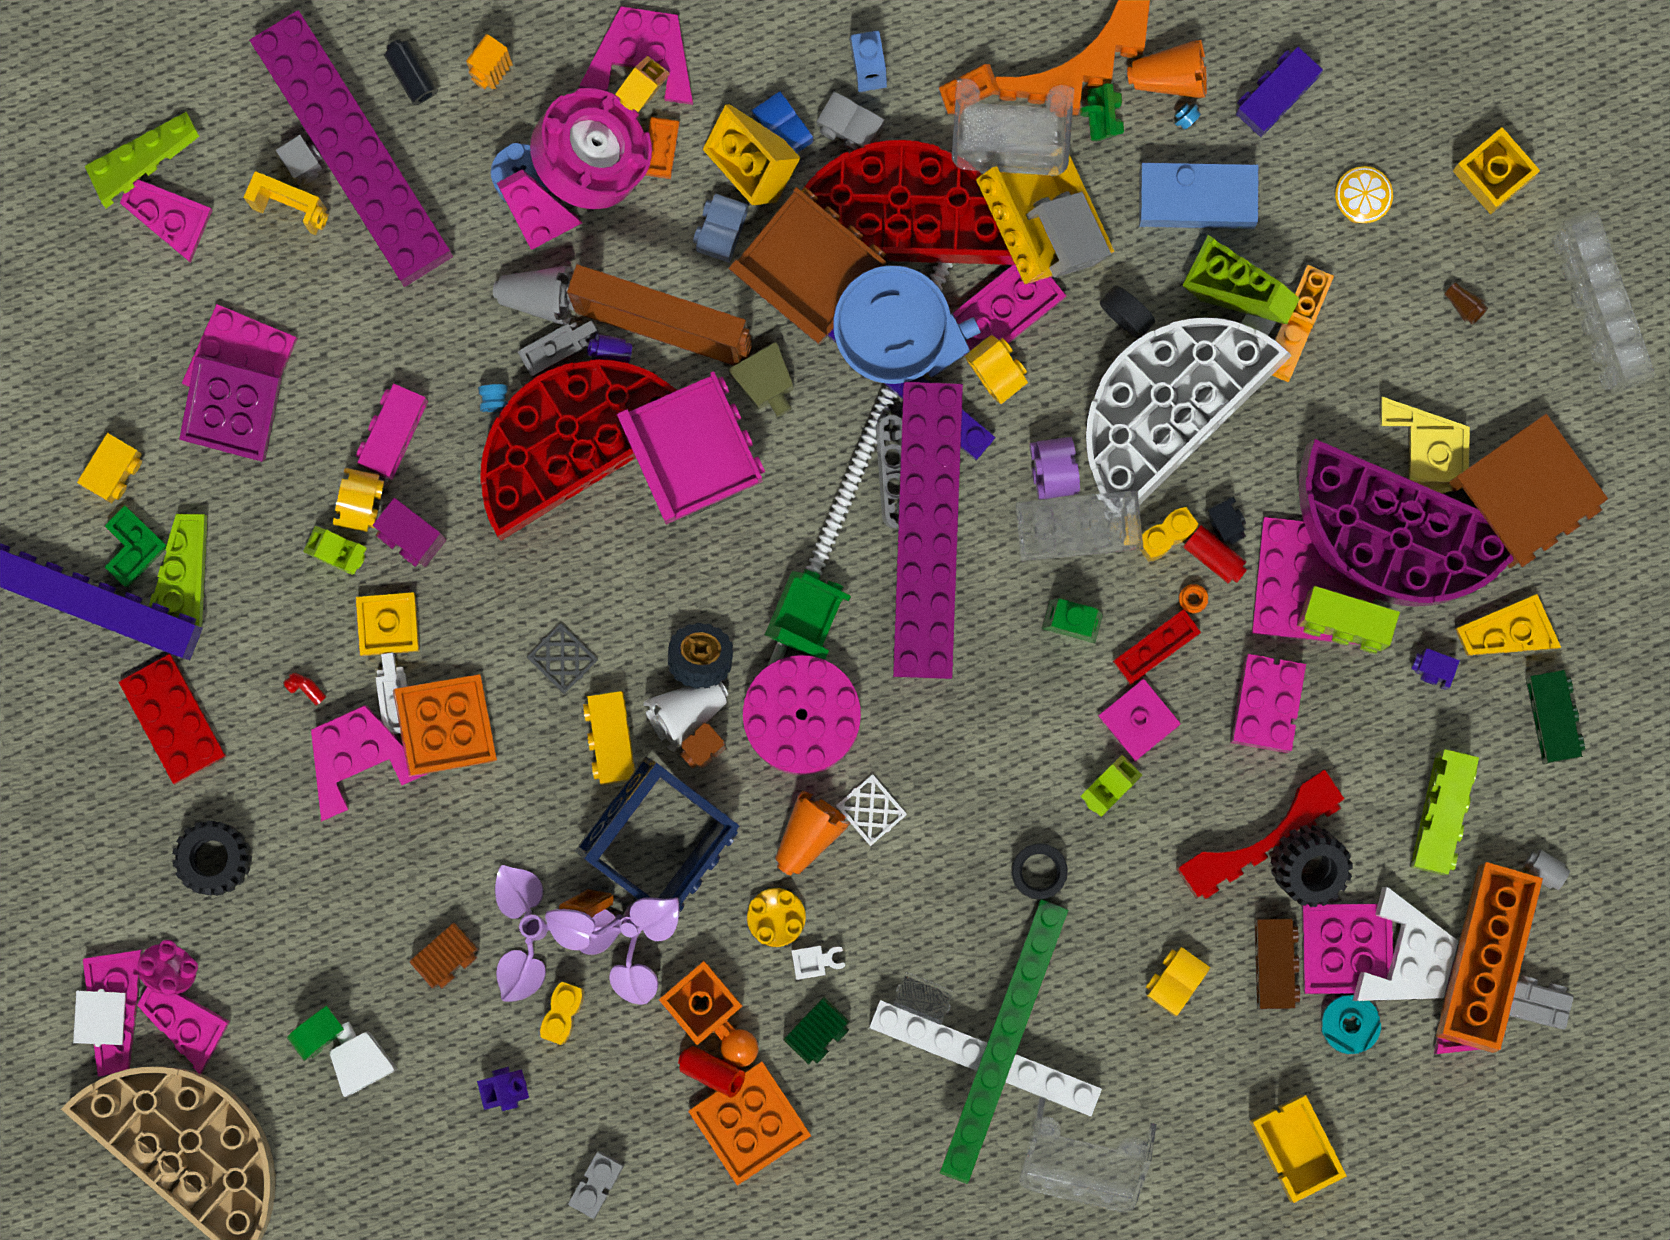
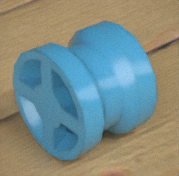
[478,384,508,412]

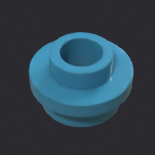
[1174,103,1201,130]

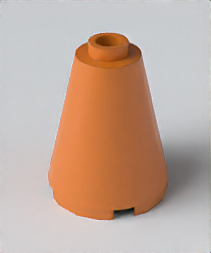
[1127,40,1207,98]
[775,791,850,876]

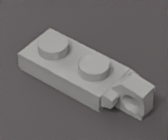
[518,320,599,378]

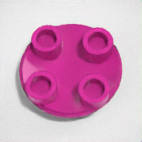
[137,940,198,995]

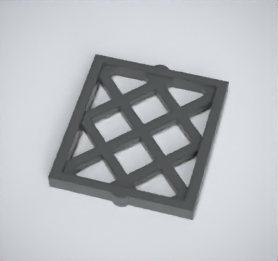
[527,623,598,694]

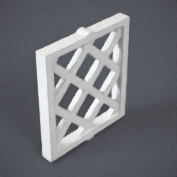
[836,774,907,846]

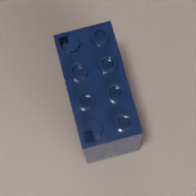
[575,756,740,912]

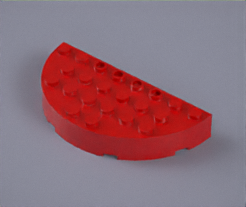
[801,140,1015,265]
[480,360,678,541]

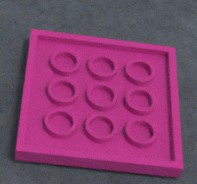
[1252,517,1374,645]

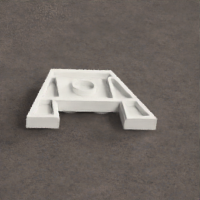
[1353,887,1459,1001]

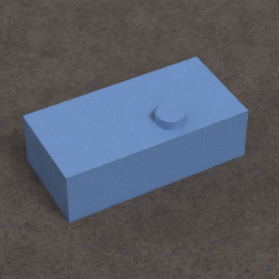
[1139,163,1258,229]

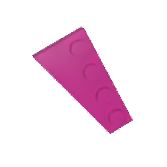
[83,950,143,1076]

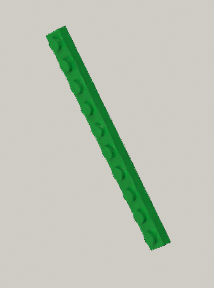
[939,899,1069,1184]

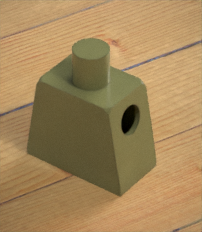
[728,342,794,417]

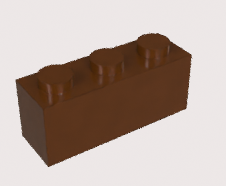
[1254,919,1300,1009]

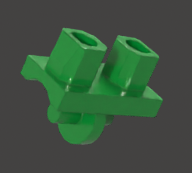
[1080,83,1124,141]

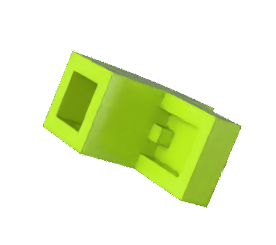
[303,526,367,575]
[1080,755,1143,817]

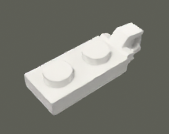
[375,653,408,734]

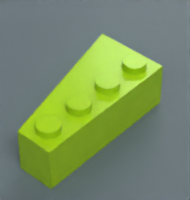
[1182,235,1300,324]
[1410,749,1479,875]

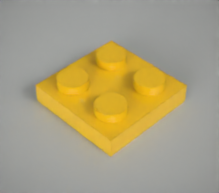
[356,592,420,656]

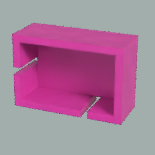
[1230,654,1306,753]

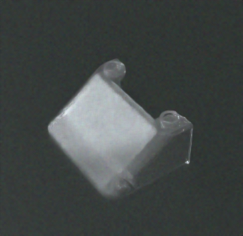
[952,78,1074,176]

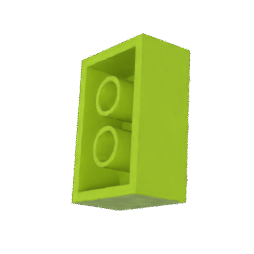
[1297,586,1400,654]

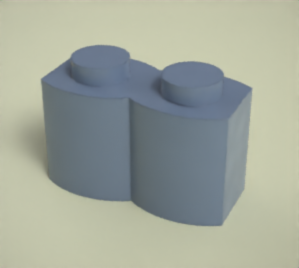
[693,194,749,263]

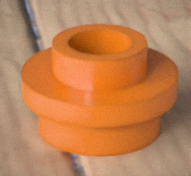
[1179,584,1208,614]

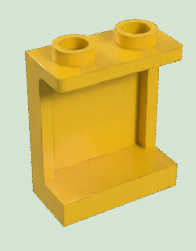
[243,171,329,235]

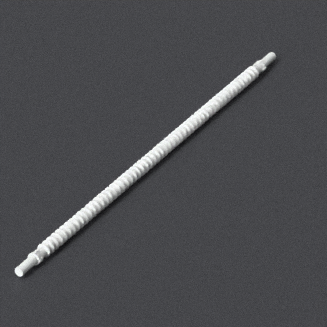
[768,163,991,666]

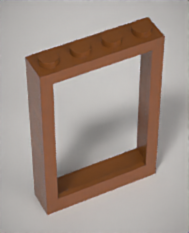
[567,264,752,366]

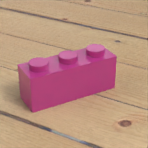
[356,383,428,480]

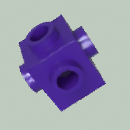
[477,1067,529,1111]

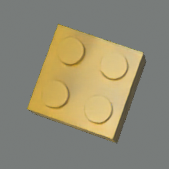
[1453,127,1540,215]

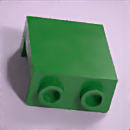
[764,569,851,660]

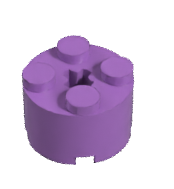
[1029,437,1080,500]

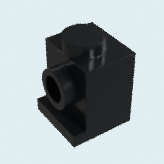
[1205,496,1247,545]

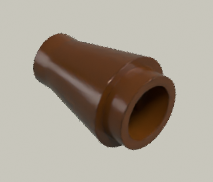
[1444,282,1488,325]

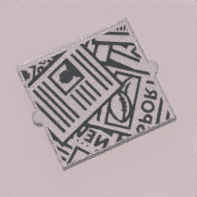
[893,972,954,1025]

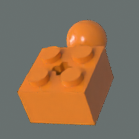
[659,961,759,1067]

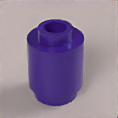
[587,334,632,363]

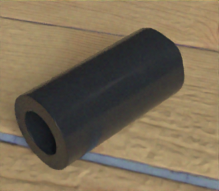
[384,39,438,105]

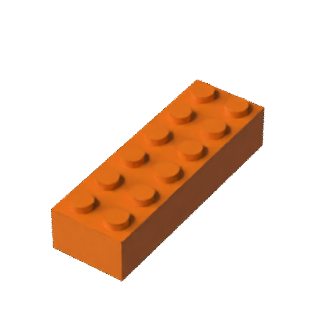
[1436,862,1543,1053]

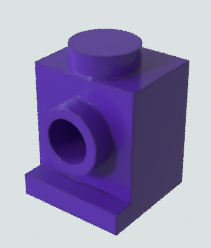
[1411,648,1460,690]

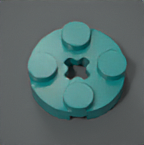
[1321,995,1381,1054]

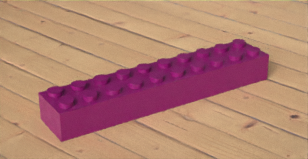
[249,10,453,287]
[893,382,963,679]

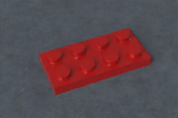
[118,654,226,785]

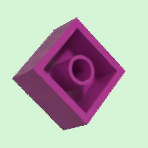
[372,498,447,567]

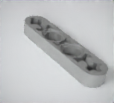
[876,415,902,529]

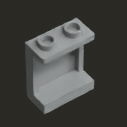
[1026,191,1111,278]

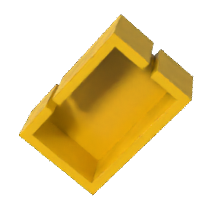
[1249,1095,1347,1203]

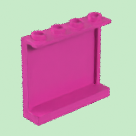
[617,371,765,525]

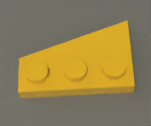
[1455,594,1561,656]

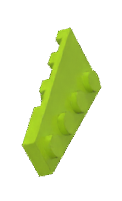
[85,112,200,209]
[149,514,207,627]

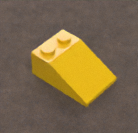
[703,104,800,206]

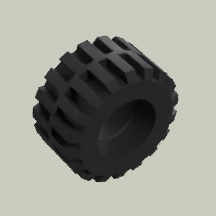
[172,821,252,896]
[1270,825,1353,907]

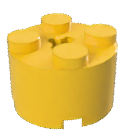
[333,468,384,532]

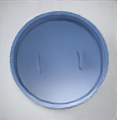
[834,266,951,384]

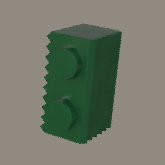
[783,997,850,1065]

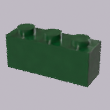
[1525,670,1585,765]

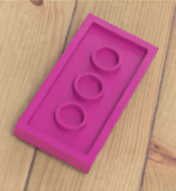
[952,265,1066,351]

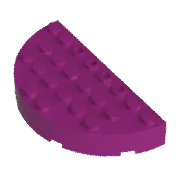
[1299,439,1514,607]

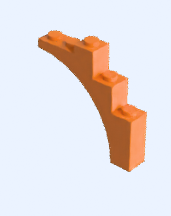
[993,0,1150,119]

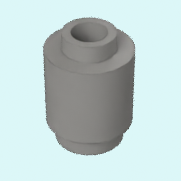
[1524,849,1570,890]

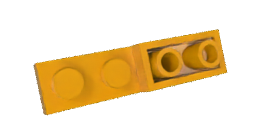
[1272,265,1334,382]

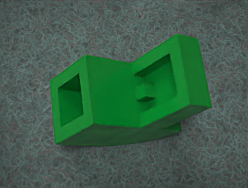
[287,1005,344,1061]

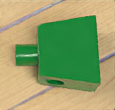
[1042,598,1103,644]

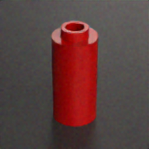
[1183,525,1247,584]
[678,1046,745,1098]

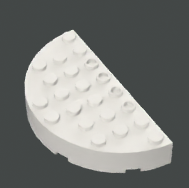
[1086,318,1292,520]

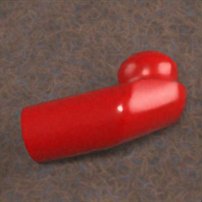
[283,673,326,706]

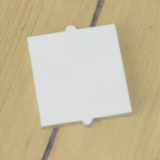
[73,989,126,1047]

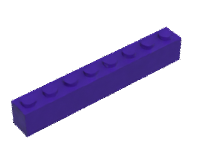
[0,543,203,661]

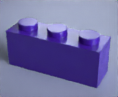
[1236,47,1323,137]

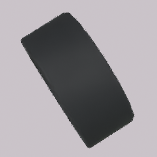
[1100,285,1155,338]
[1011,843,1068,900]

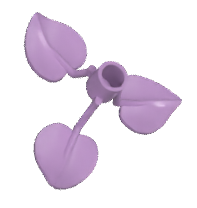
[495,865,621,1002]
[545,898,679,1005]

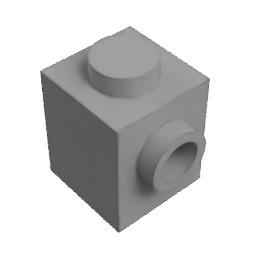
[276,135,322,185]

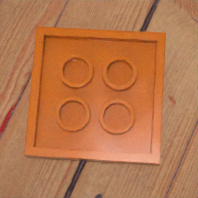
[393,674,497,777]
[688,1061,812,1186]

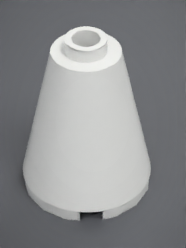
[644,682,728,752]

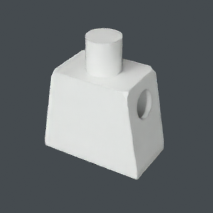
[329,1022,398,1097]

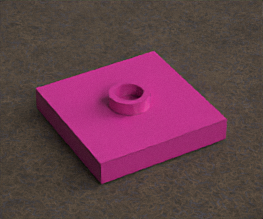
[1098,679,1181,761]

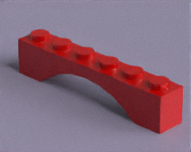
[1176,770,1345,899]

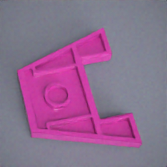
[579,7,693,105]
[311,705,429,822]

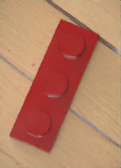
[1113,609,1201,685]

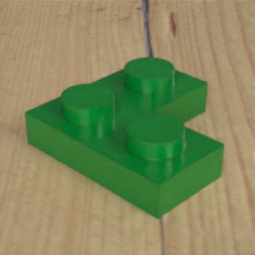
[105,505,167,588]

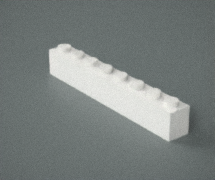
[869,1000,1102,1116]

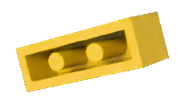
[583,691,635,785]

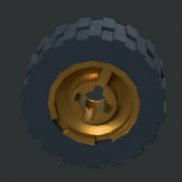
[668,623,733,689]

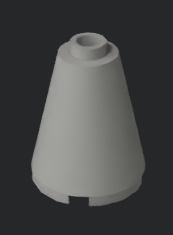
[493,266,574,325]

